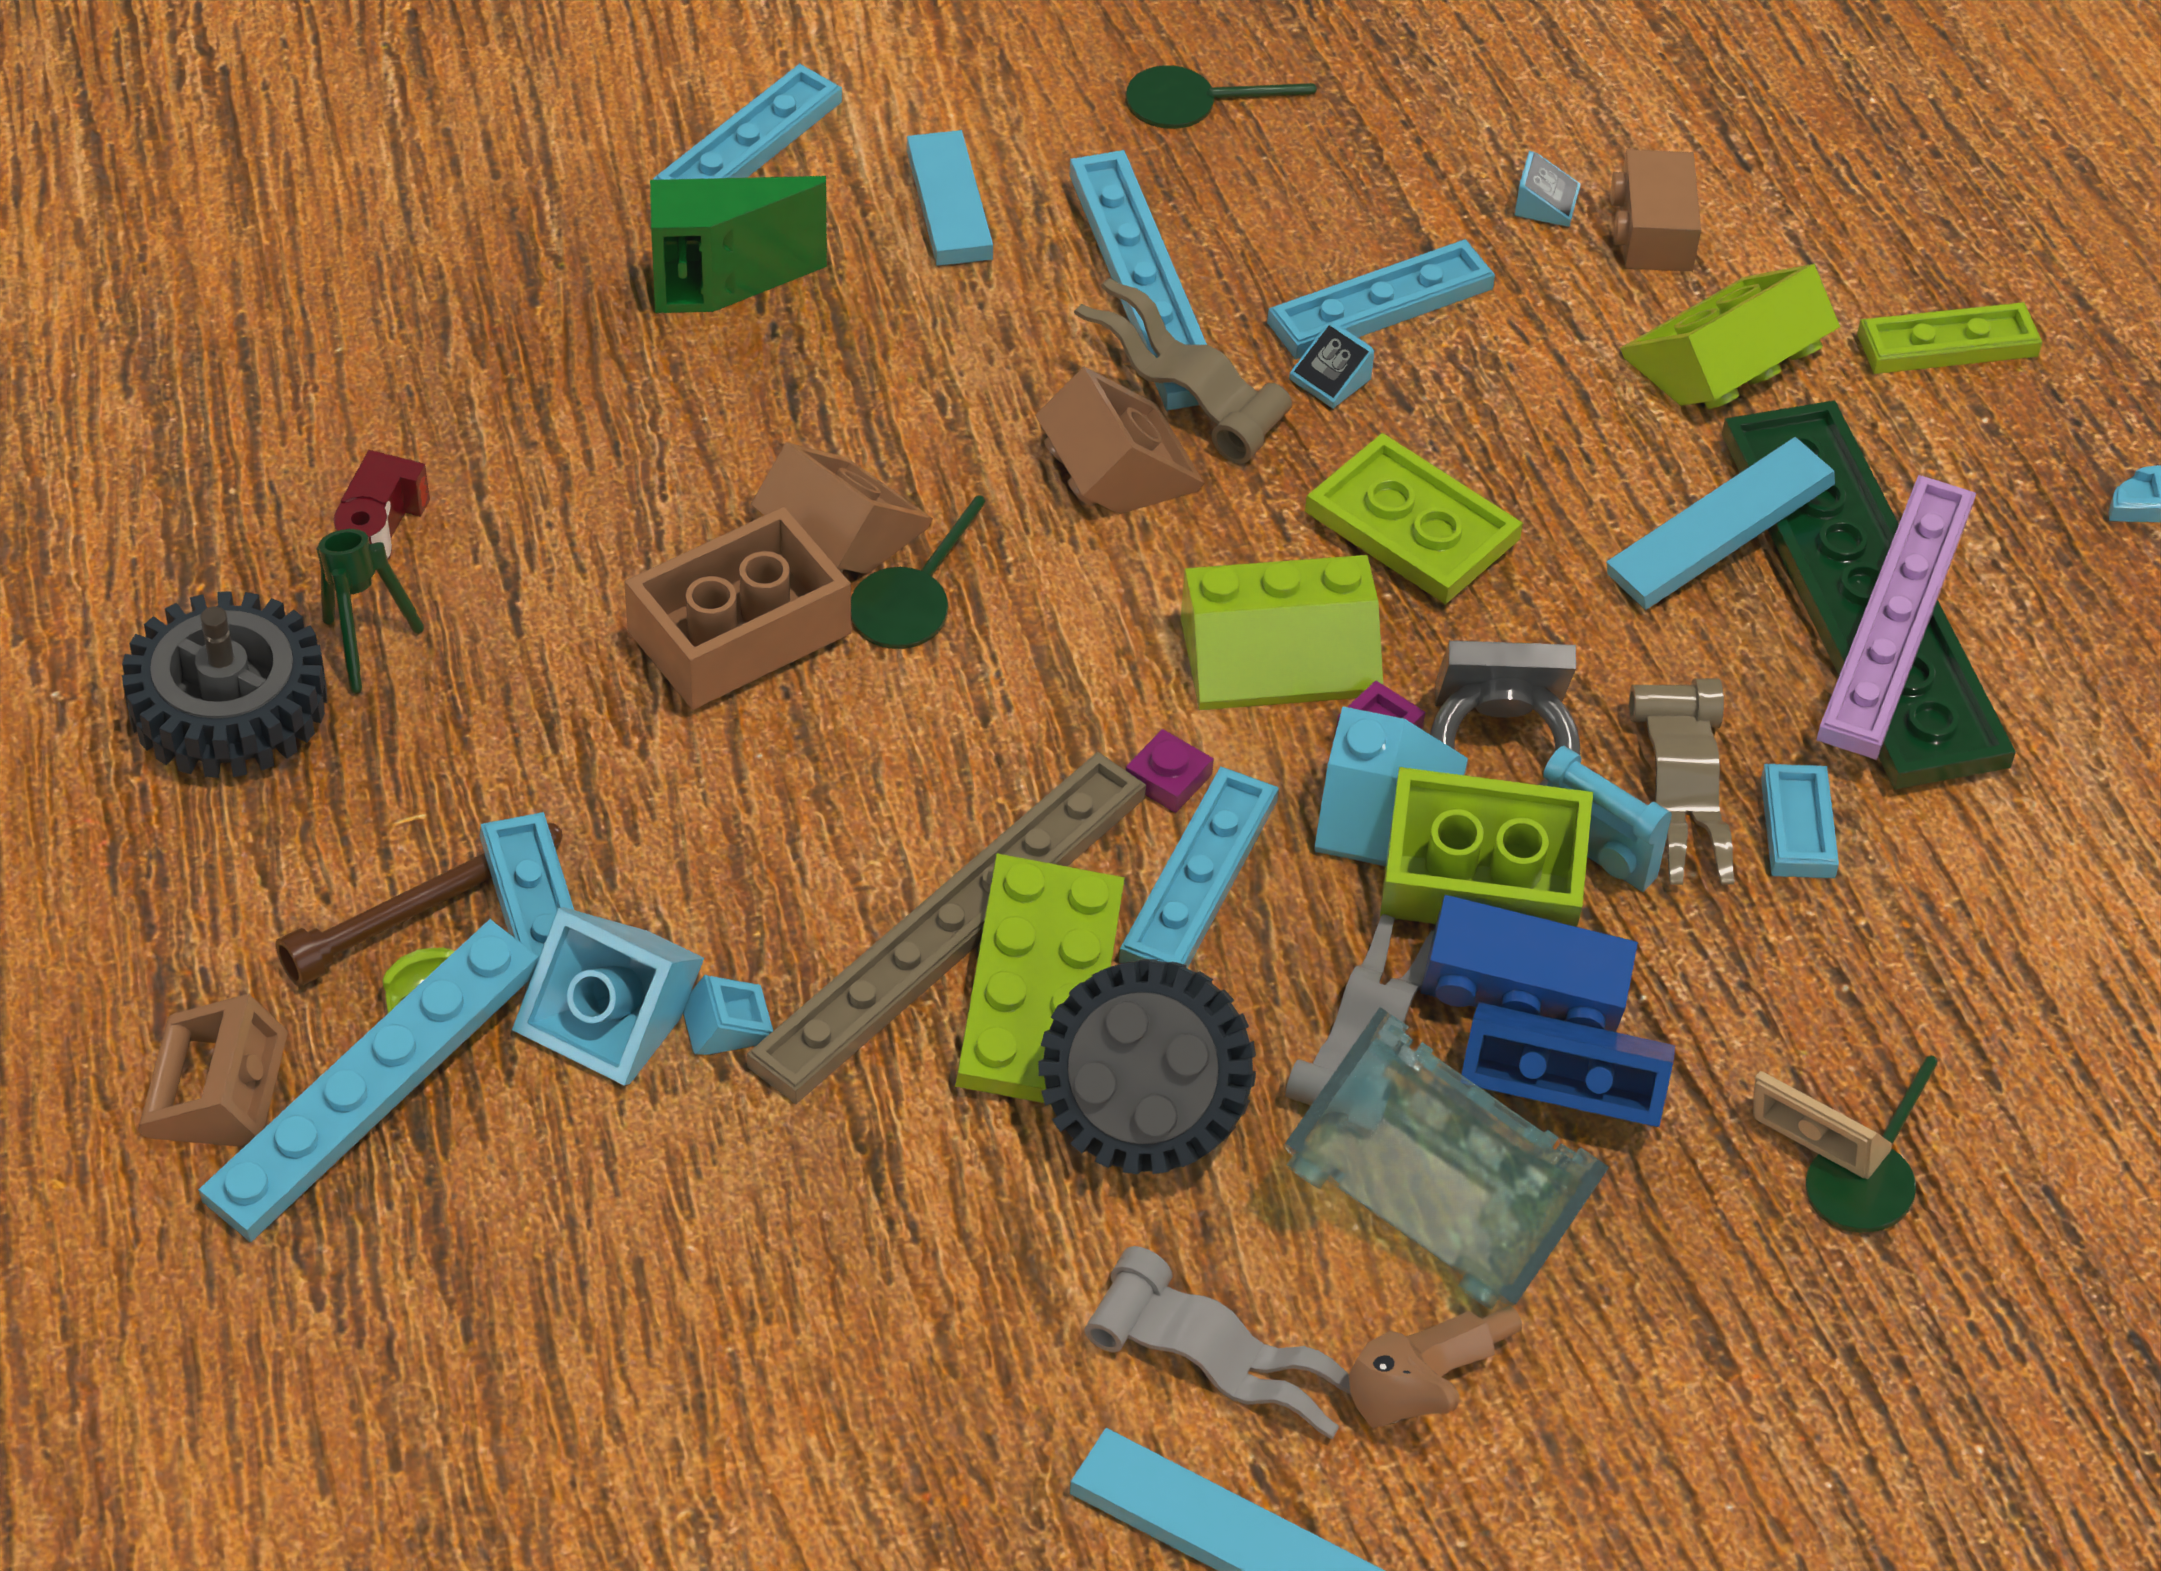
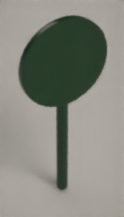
[1126,65,1317,129]
[851,495,985,649]
[1806,1055,1938,1233]

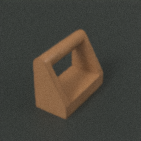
[138,994,288,1147]

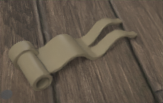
[1074,278,1292,464]
[1629,678,1734,885]

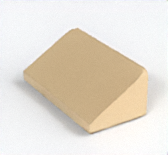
[1753,1070,1892,1179]

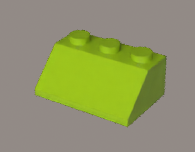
[1620,264,1840,409]
[1181,555,1383,710]
[1380,767,1593,927]

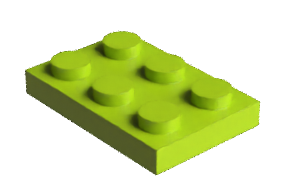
[1305,433,1523,604]

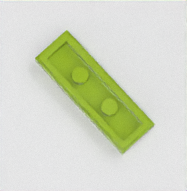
[1857,302,2043,374]

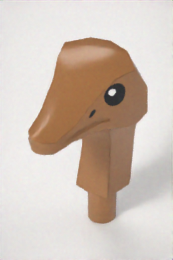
[1349,1306,1522,1428]

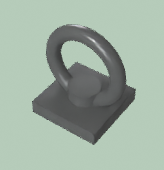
[1430,640,1580,786]

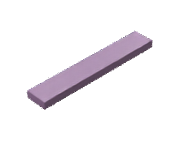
[1816,475,1976,760]

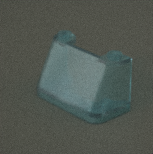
[1283,1007,1609,1310]

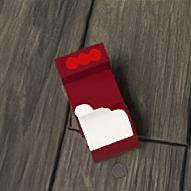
[333,449,430,560]

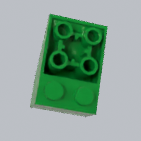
[650,176,827,313]

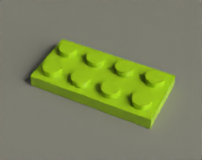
[955,853,1125,1103]

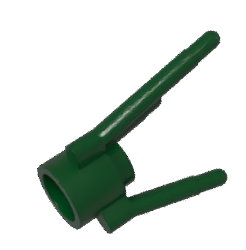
[316,529,424,694]

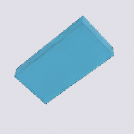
[1761,764,1839,878]

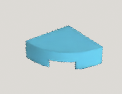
[2109,465,2161,522]

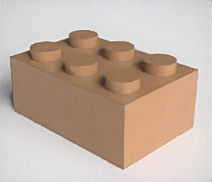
[624,507,851,710]

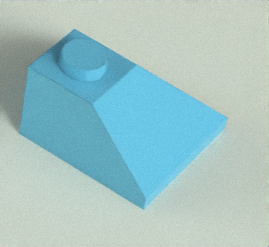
[1315,706,1468,866]
[512,907,704,1085]

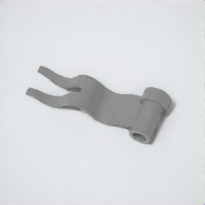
[1285,914,1434,1133]
[1084,1246,1351,1439]

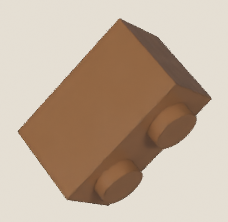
[1611,149,1701,272]

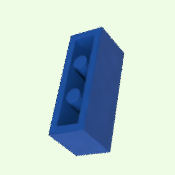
[1420,895,1638,1032]
[1460,1002,1675,1127]

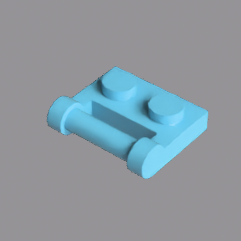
[1543,746,1672,892]

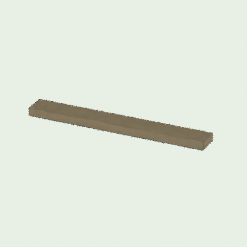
[747,752,1146,1104]

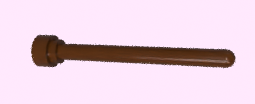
[275,823,563,987]

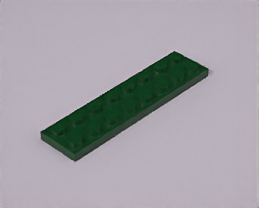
[1721,400,2016,790]

